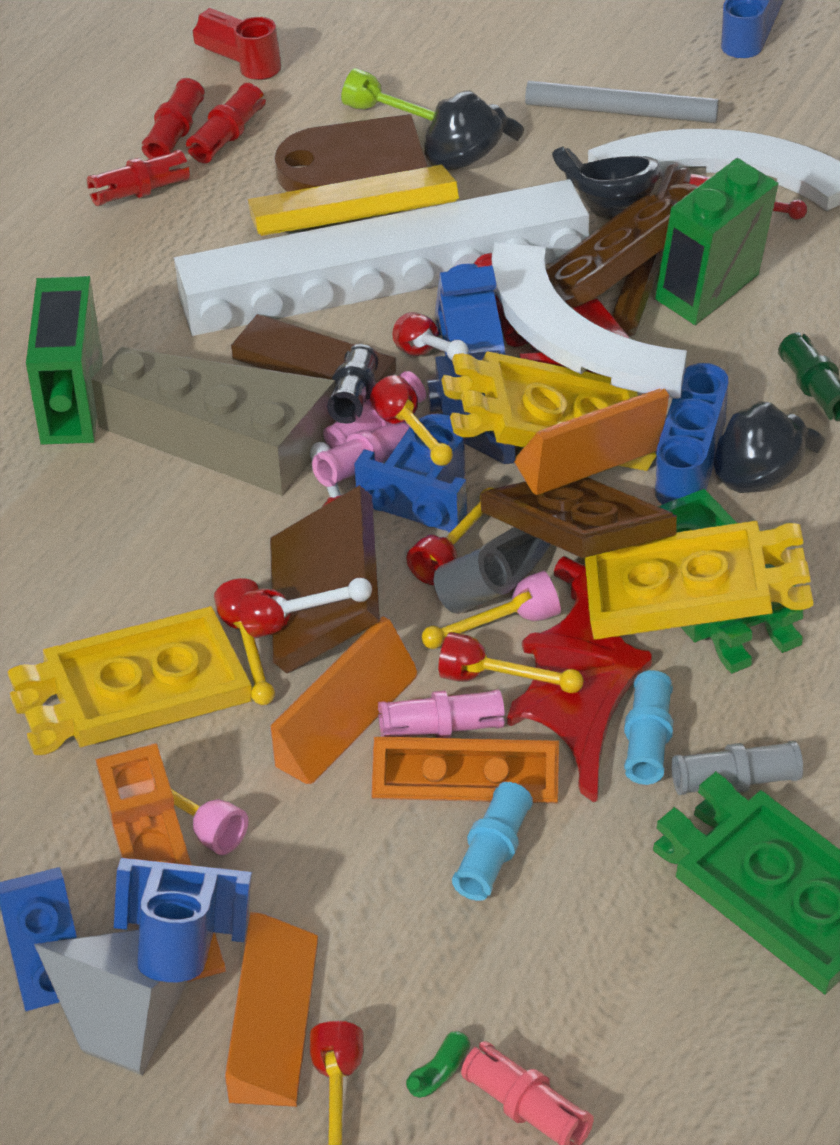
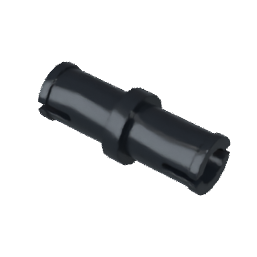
[327,344,379,424]

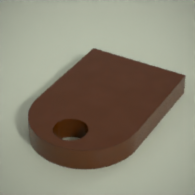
[275,114,427,192]

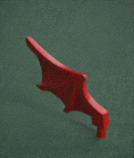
[507,556,652,802]

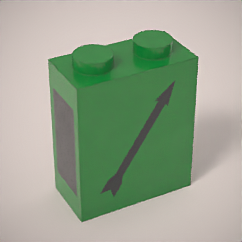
[655,157,779,326]
[26,276,103,445]

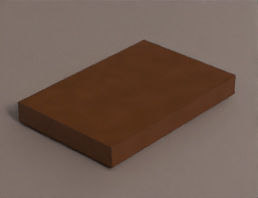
[481,477,677,558]
[270,485,380,674]

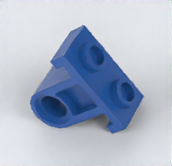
[434,263,506,356]
[354,414,467,532]
[114,858,252,982]
[0,867,77,1012]

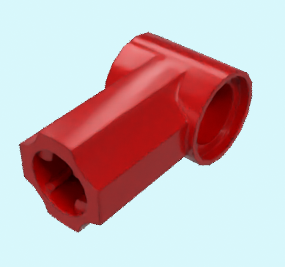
[192,8,282,80]

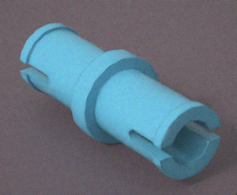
[624,670,674,785]
[452,782,533,901]

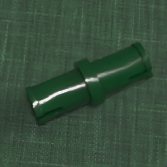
[778,332,840,421]

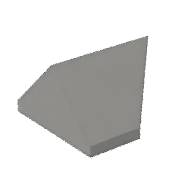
[34,930,187,1076]

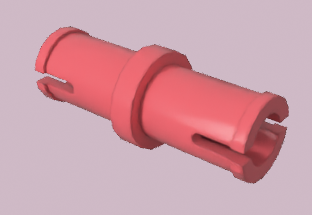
[461,1041,594,1145]

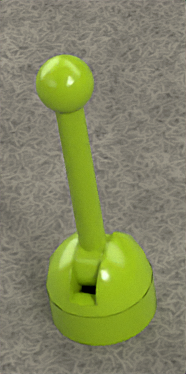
[341,68,435,121]

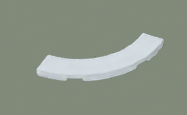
[588,129,840,211]
[492,242,687,399]

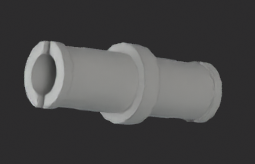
[672,741,803,795]

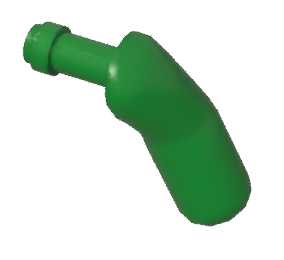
[406,1031,471,1098]

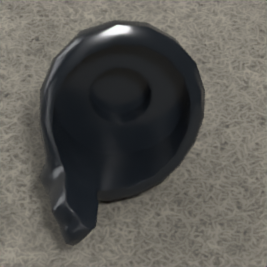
[424,90,524,170]
[552,146,661,220]
[713,401,825,493]

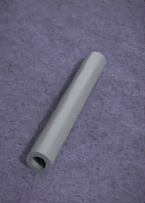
[525,81,719,123]

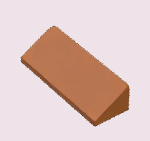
[514,388,669,495]
[270,616,417,784]
[372,737,559,804]
[225,912,319,1107]

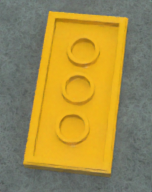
[248,165,459,236]

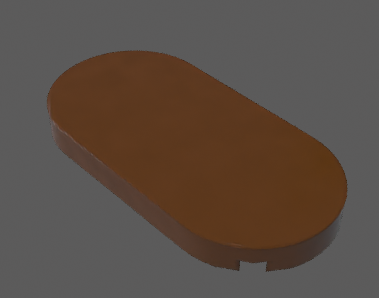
[545,183,698,308]

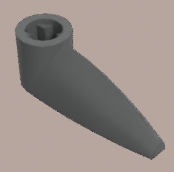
[434,527,551,614]

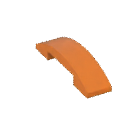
[96,743,226,982]

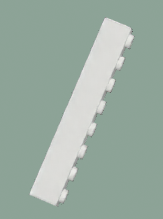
[174,179,589,336]

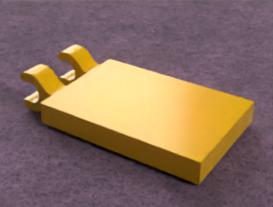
[441,351,656,471]
[585,521,814,639]
[8,606,252,755]

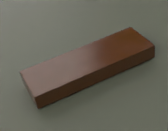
[231,314,397,385]

